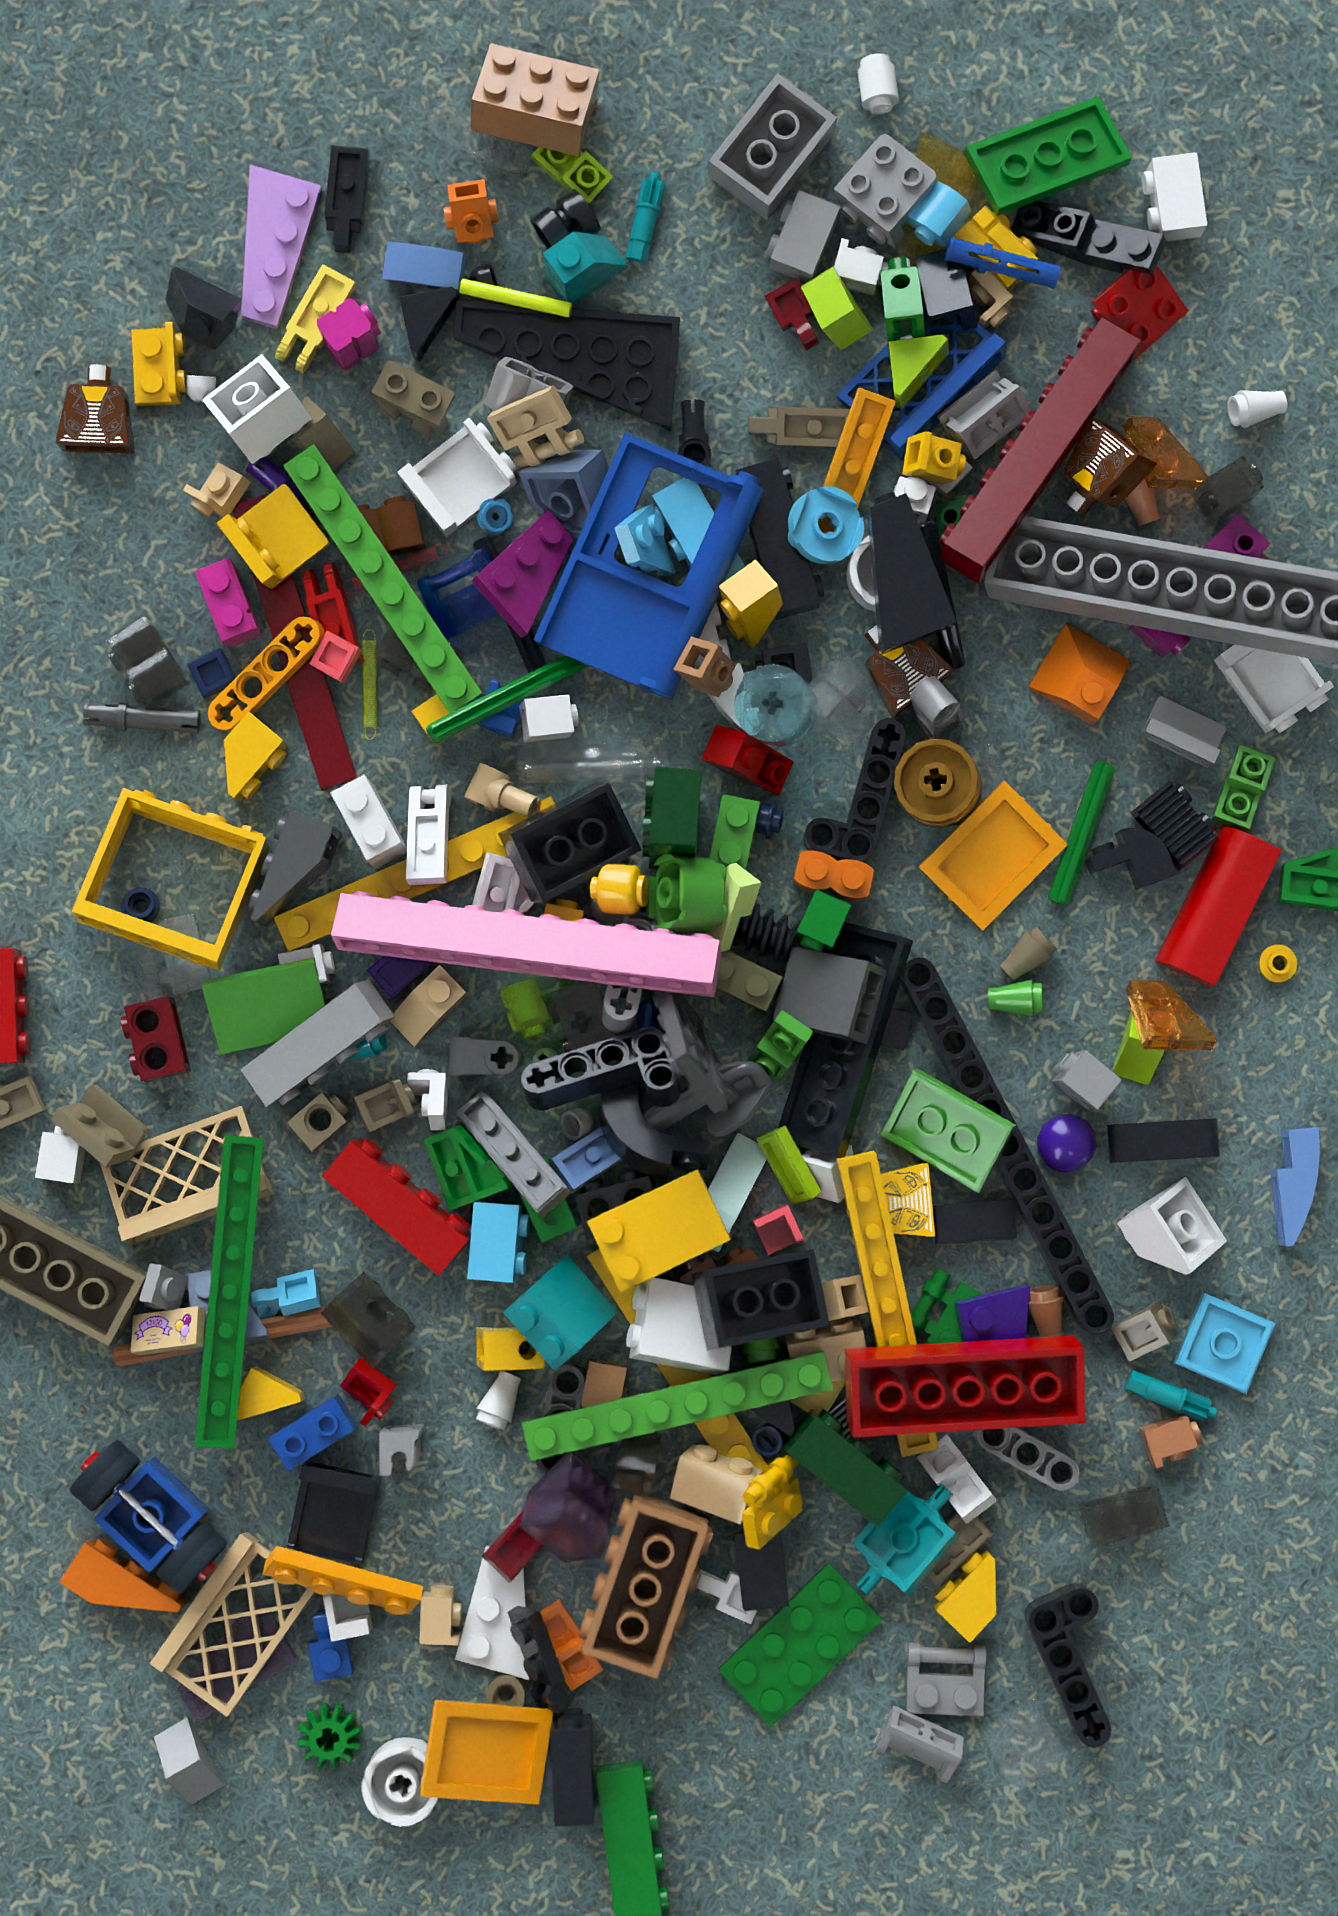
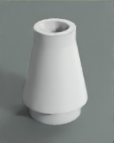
[1227,391,1287,428]
[476,1370,521,1431]

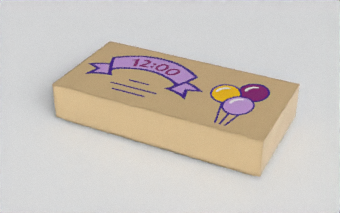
[131,1306,206,1356]

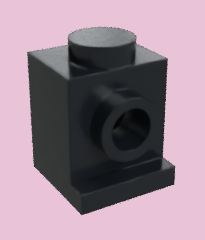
[755,643,813,692]

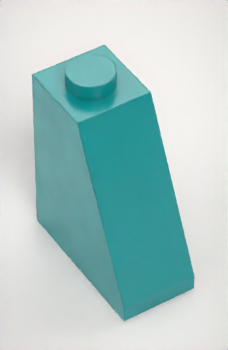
[542,231,628,306]

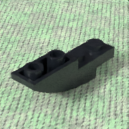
[1010,201,1166,275]

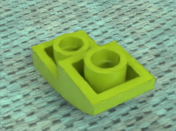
[530,147,613,205]

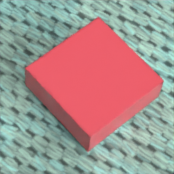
[309,631,362,683]

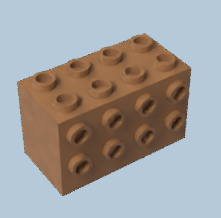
[578,1490,713,1679]

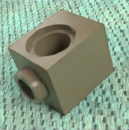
[287,1093,350,1152]

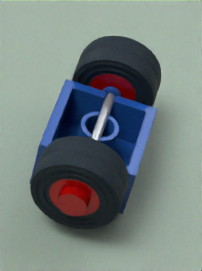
[69,1440,227,1595]

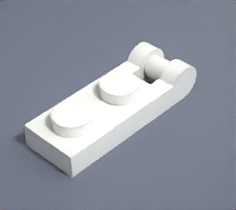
[406,784,451,885]

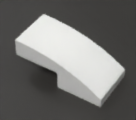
[917,1435,997,1524]

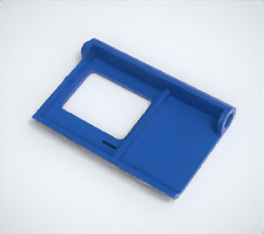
[533,432,764,700]

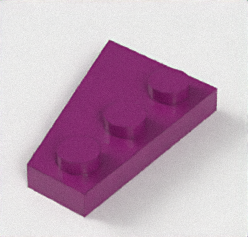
[471,510,573,638]

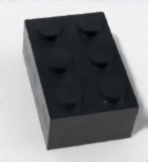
[498,782,642,903]
[692,1249,830,1351]

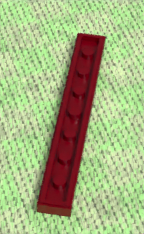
[232,494,358,791]

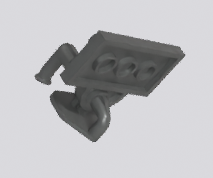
[643,990,773,1137]

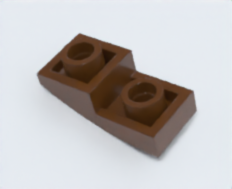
[679,1245,759,1285]

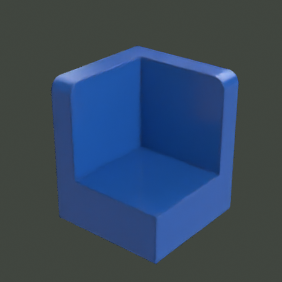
[477,679,528,739]

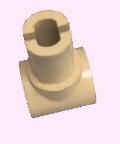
[464,763,541,817]

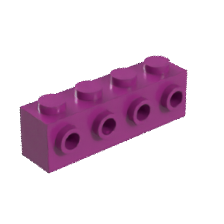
[1129,513,1271,658]

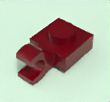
[764,277,819,351]

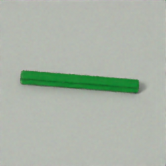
[426,656,588,744]

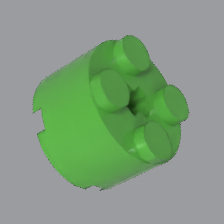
[646,854,727,934]

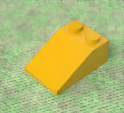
[587,1169,731,1292]

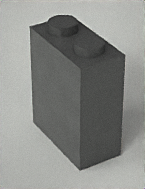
[772,947,887,1044]

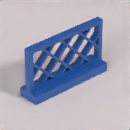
[836,306,1006,461]

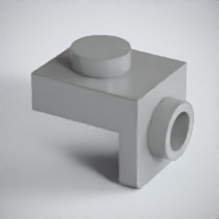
[139,1263,188,1311]

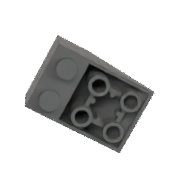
[248,810,342,927]

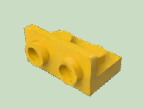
[131,322,186,407]

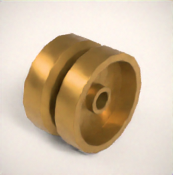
[894,739,983,828]

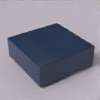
[187,648,236,699]

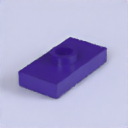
[366,956,435,1000]

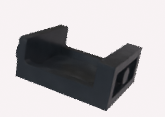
[285,1461,381,1569]

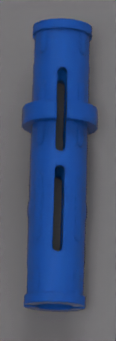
[945,237,1061,289]

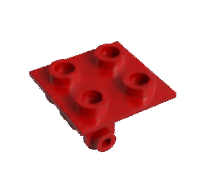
[1091,265,1189,360]

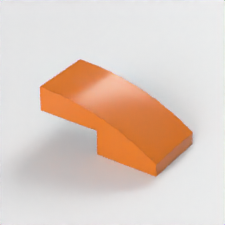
[540,1599,604,1691]

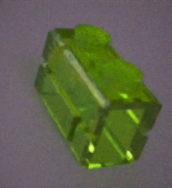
[499,978,552,1040]

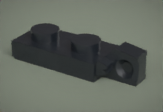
[324,145,370,253]

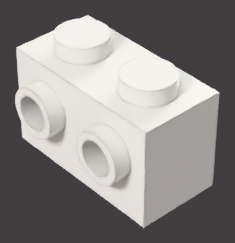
[1142,152,1208,242]

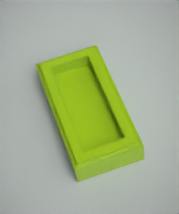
[756,1126,822,1204]

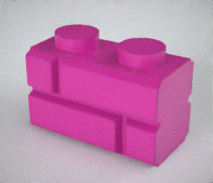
[317,298,381,371]
[195,558,263,648]

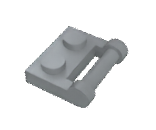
[905,1642,986,1716]

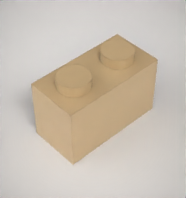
[670,1444,764,1525]

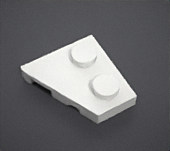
[472,852,535,913]

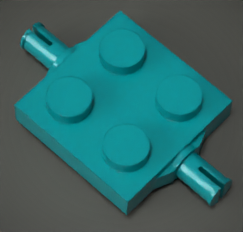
[852,1484,960,1596]

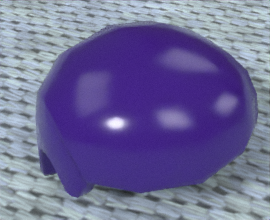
[1037,1114,1097,1172]

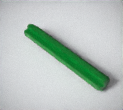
[1048,761,1115,906]

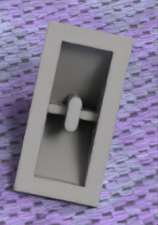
[154,1717,226,1805]

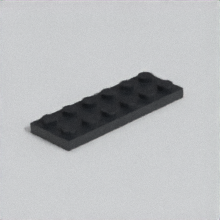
[778,922,913,1159]

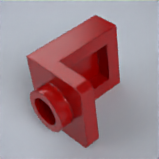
[340,1357,397,1427]

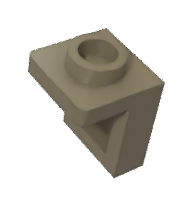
[352,1078,416,1133]

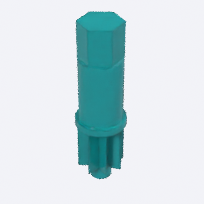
[625,172,666,264]
[1124,1370,1217,1423]

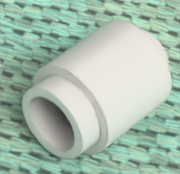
[858,54,899,114]

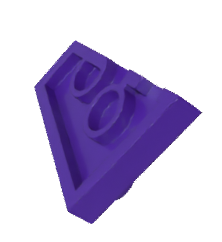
[954,1284,1031,1342]

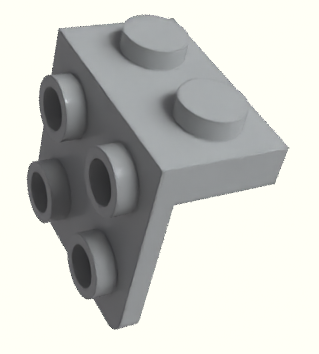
[834,134,937,249]

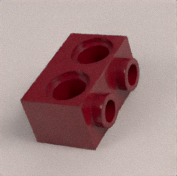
[121,996,191,1082]

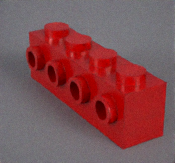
[322,1137,471,1276]

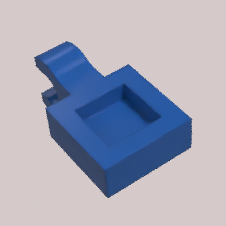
[308,1610,354,1682]

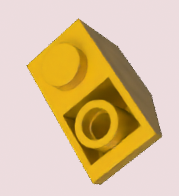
[719,560,783,648]
[224,711,288,802]
[933,1549,996,1643]

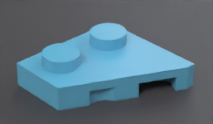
[614,504,676,577]

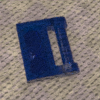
[417,547,500,641]

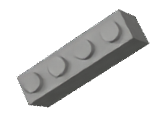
[240,979,395,1107]

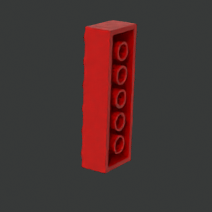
[844,1335,1086,1437]

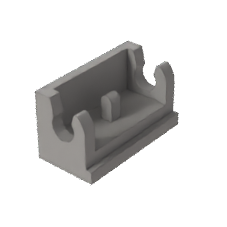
[379,1424,425,1476]
[875,1705,964,1783]

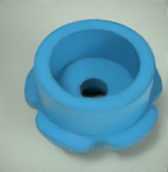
[477,498,514,535]

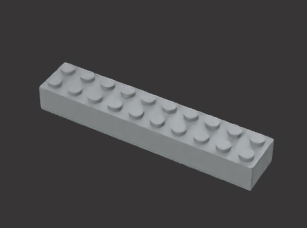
[984,516,1338,664]

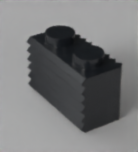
[1130,781,1218,871]

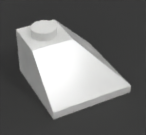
[1117,1177,1227,1275]

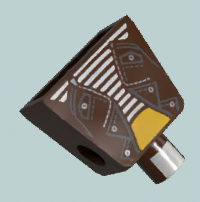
[56,365,135,454]
[1064,417,1158,515]
[864,625,954,718]

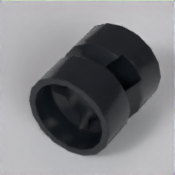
[530,189,601,249]

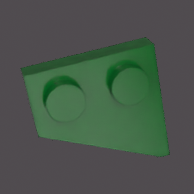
[1278,848,1338,912]
[423,1125,515,1211]

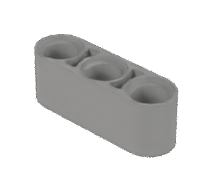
[974,1427,1080,1491]

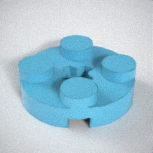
[787,486,864,564]

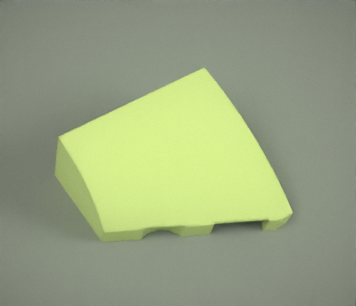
[706,863,762,952]

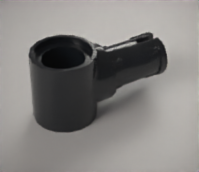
[678,400,711,468]

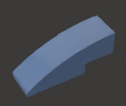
[1270,1127,1320,1246]

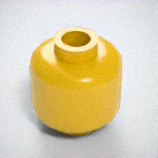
[590,864,649,915]

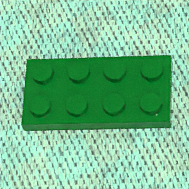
[964,96,1132,216]
[718,1562,883,1727]

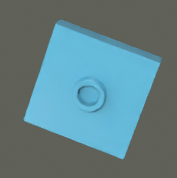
[1173,1292,1276,1394]

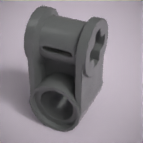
[448,1037,523,1076]

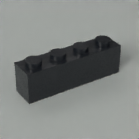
[735,458,825,620]

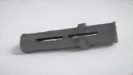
[83,701,200,734]

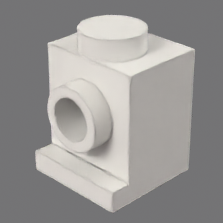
[834,238,888,296]
[894,476,936,524]

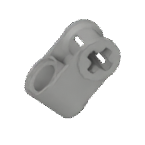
[910,676,965,739]

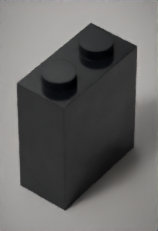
[550,1708,596,1827]

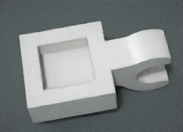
[696,1569,757,1624]

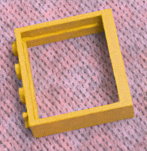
[72,788,269,972]

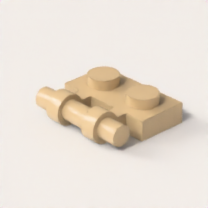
[487,385,584,470]

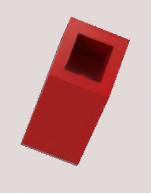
[701,725,794,796]

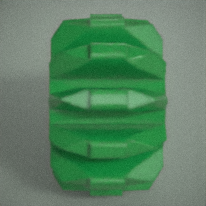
[297,1702,363,1770]

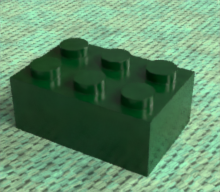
[642,766,702,869]
[783,1408,908,1527]

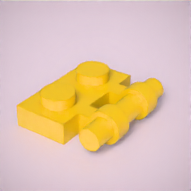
[742,1454,803,1550]

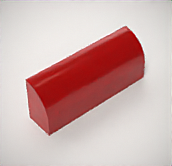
[1155,826,1282,988]

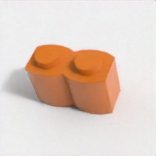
[792,851,874,902]

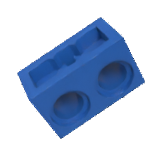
[268,1393,359,1471]

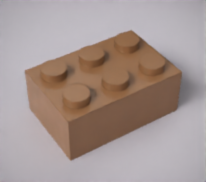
[470,43,600,156]

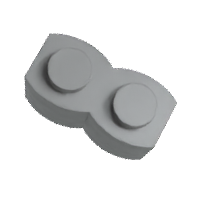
[484,356,574,435]

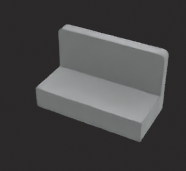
[1140,696,1226,768]

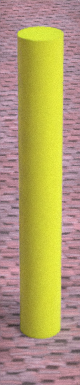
[459,278,572,318]

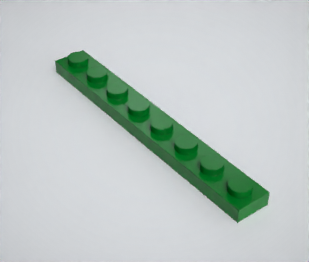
[194,1135,264,1449]

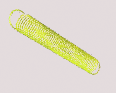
[362,629,378,740]

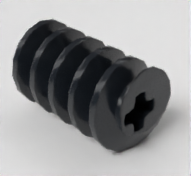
[731,903,800,963]

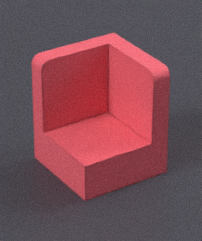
[752,1204,804,1255]

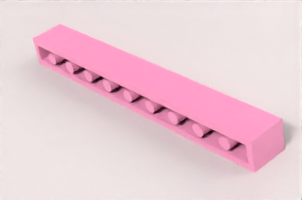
[331,891,722,998]

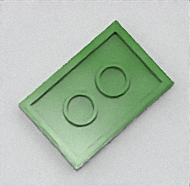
[202,958,327,1055]
[881,1068,1016,1193]

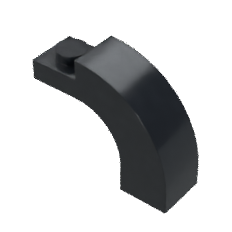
[598,1080,712,1180]

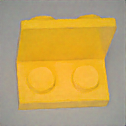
[217,484,330,589]

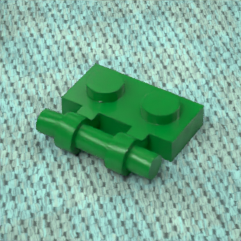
[910,1268,983,1344]

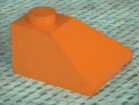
[1028,623,1131,725]

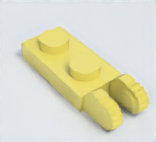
[275,264,357,373]

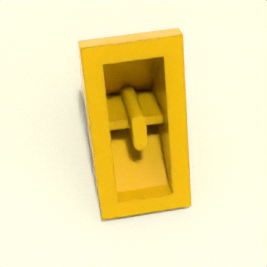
[237,1365,306,1421]

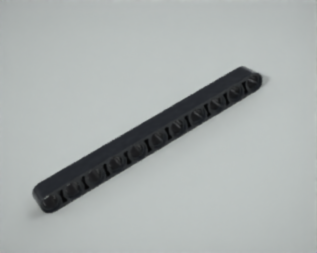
[901,957,1114,1334]

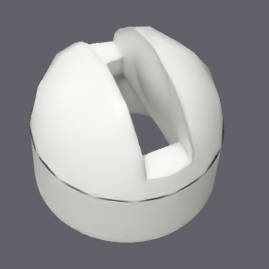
[185,375,216,402]

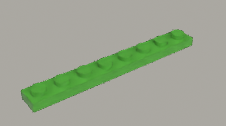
[283,444,484,713]
[522,1350,833,1461]

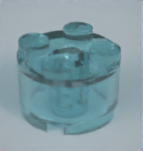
[734,665,818,747]

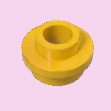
[1258,945,1297,983]

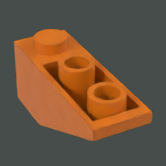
[59,1538,188,1613]

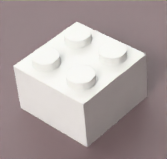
[202,354,312,464]

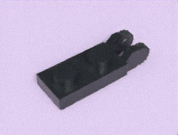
[507,1606,571,1714]

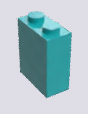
[503,1255,618,1371]

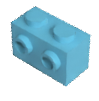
[467,1202,531,1283]

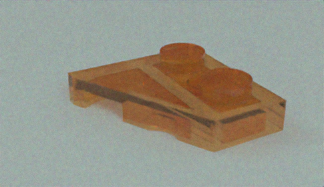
[1122,416,1210,489]
[1126,980,1217,1050]

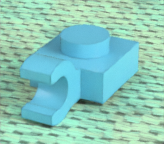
[251,1269,321,1319]

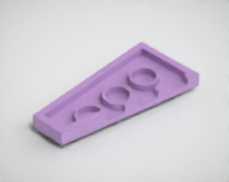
[241,165,322,329]

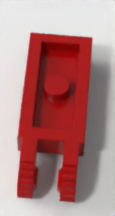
[302,562,364,665]

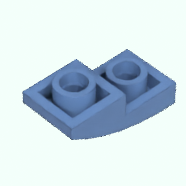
[382,241,467,291]

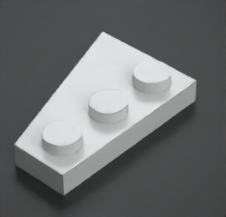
[455,1545,530,1680]

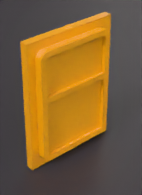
[918,780,1068,931]
[420,1700,553,1805]

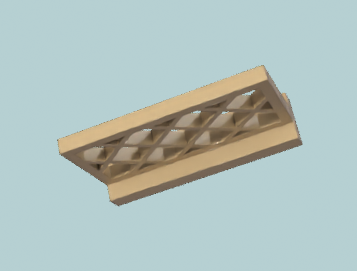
[100,1106,274,1246]
[150,1532,315,1717]

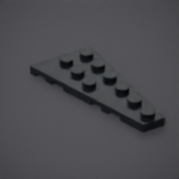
[453,299,680,431]

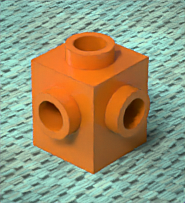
[443,179,499,244]

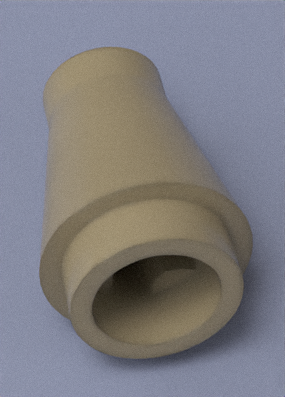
[1000,926,1057,981]

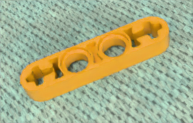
[208,616,325,732]

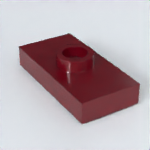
[482,1498,562,1583]

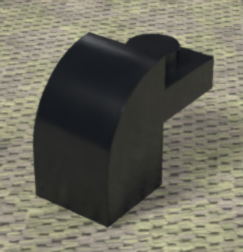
[1085,828,1177,890]

